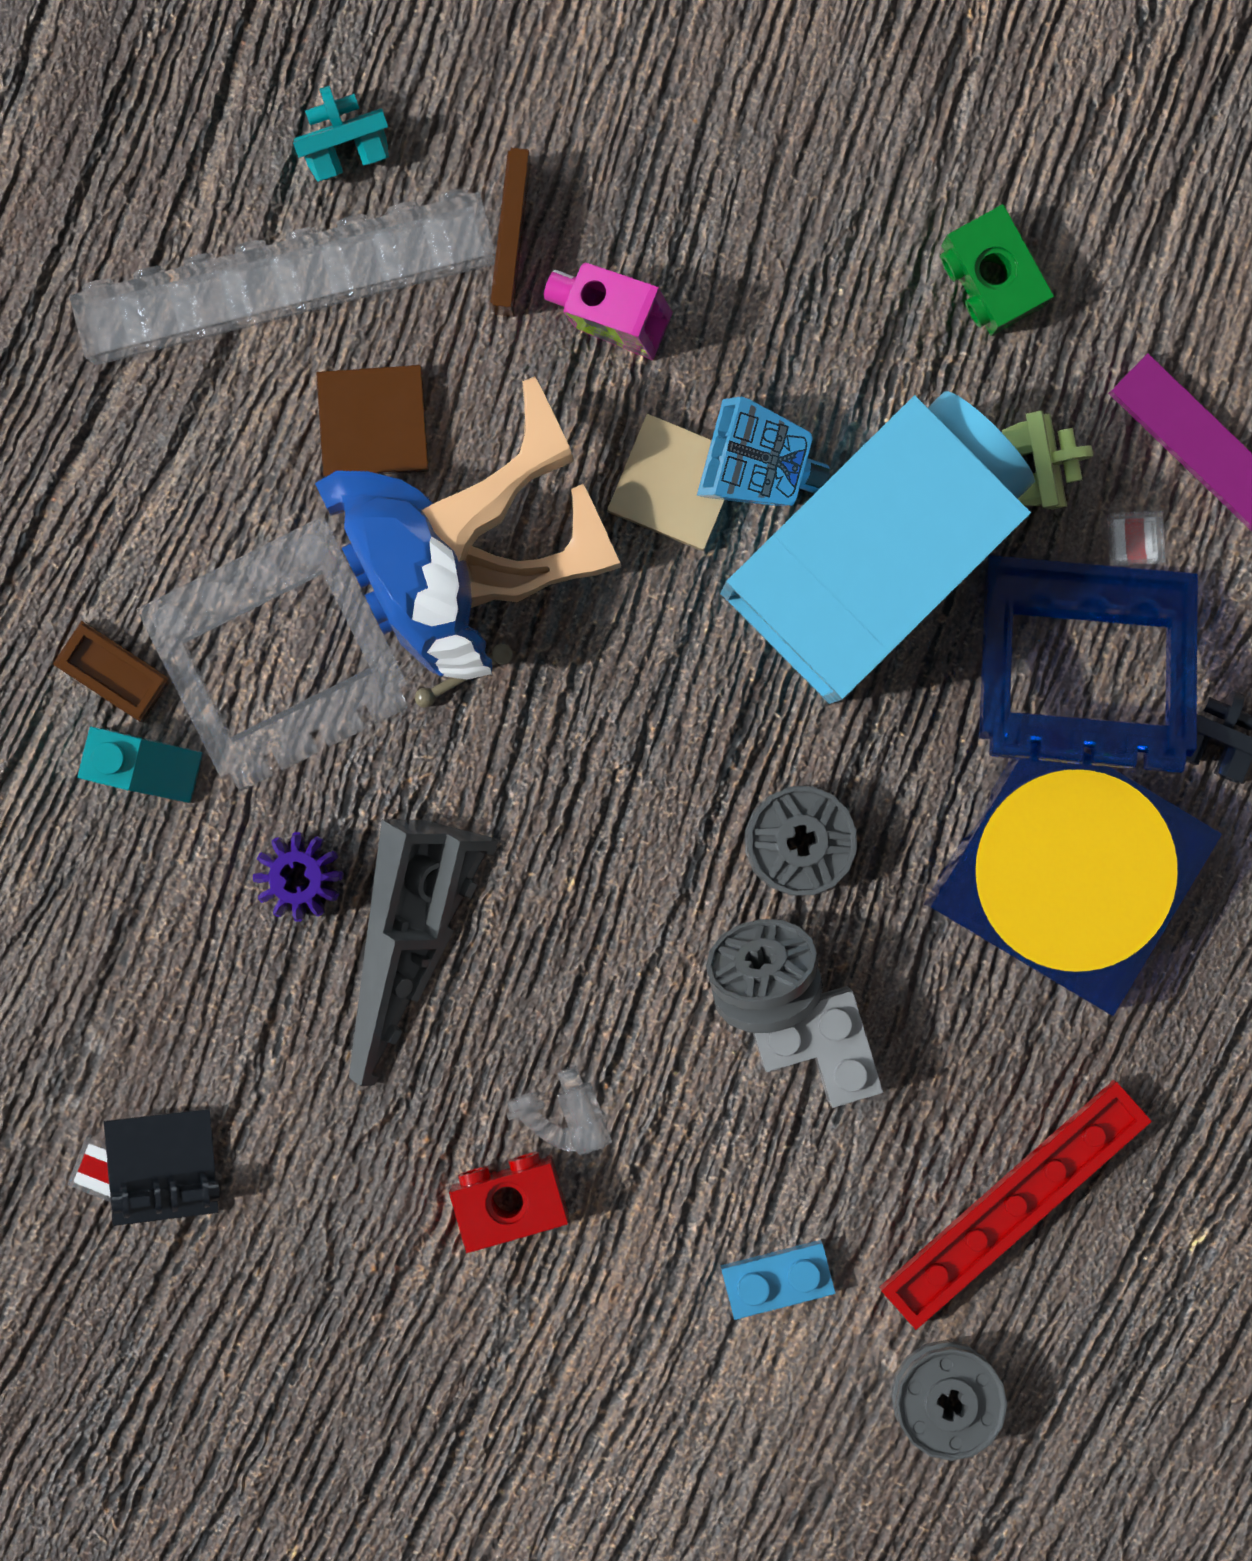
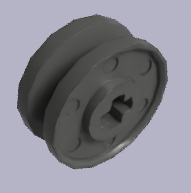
[745,786,857,895]
[706,919,823,1033]
[891,1340,1007,1461]

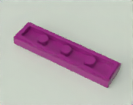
[1108,353,1252,531]

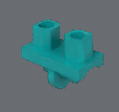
[293,86,389,182]

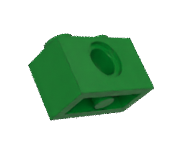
[940,204,1054,336]

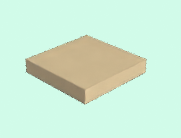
[607,414,724,551]

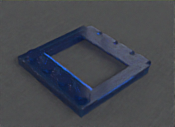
[979,555,1198,773]

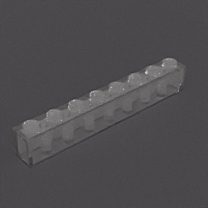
[69,188,496,366]

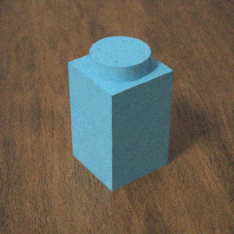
[720,391,1035,704]

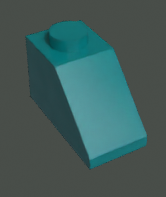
[77,726,203,803]

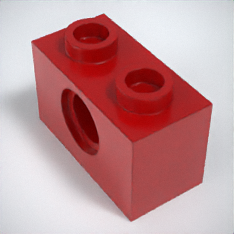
[449,1152,569,1254]

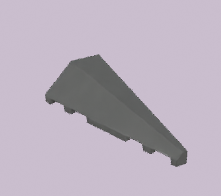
[349,819,498,1086]

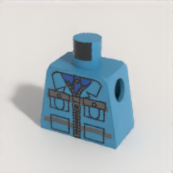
[697,396,830,506]

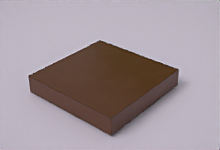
[316,365,429,477]

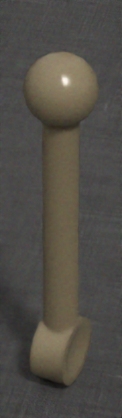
[415,644,512,708]

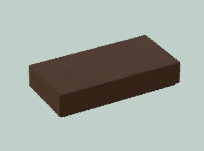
[53,621,172,722]

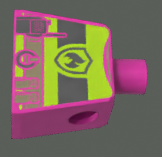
[544,263,673,360]

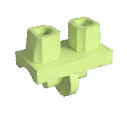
[1002,411,1093,510]

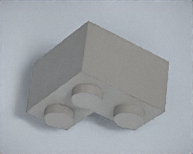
[753,986,883,1108]

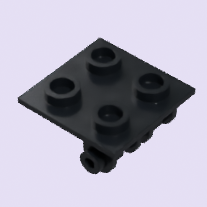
[103,1109,220,1226]

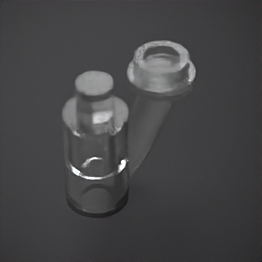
[506,1066,612,1155]

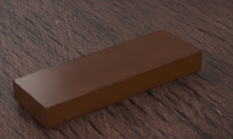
[490,147,531,317]

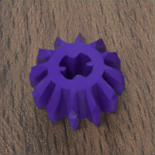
[253,832,344,922]

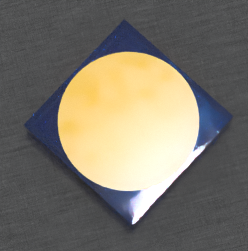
[924,725,1222,1016]

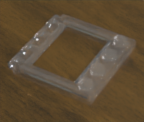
[136,516,409,791]

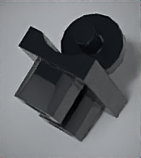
[1168,691,1252,784]

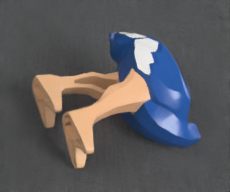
[315,376,621,680]

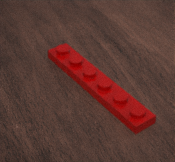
[879,1080,1152,1330]

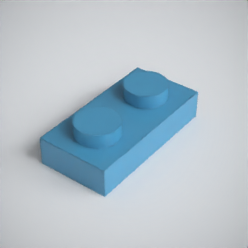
[720,1240,836,1320]

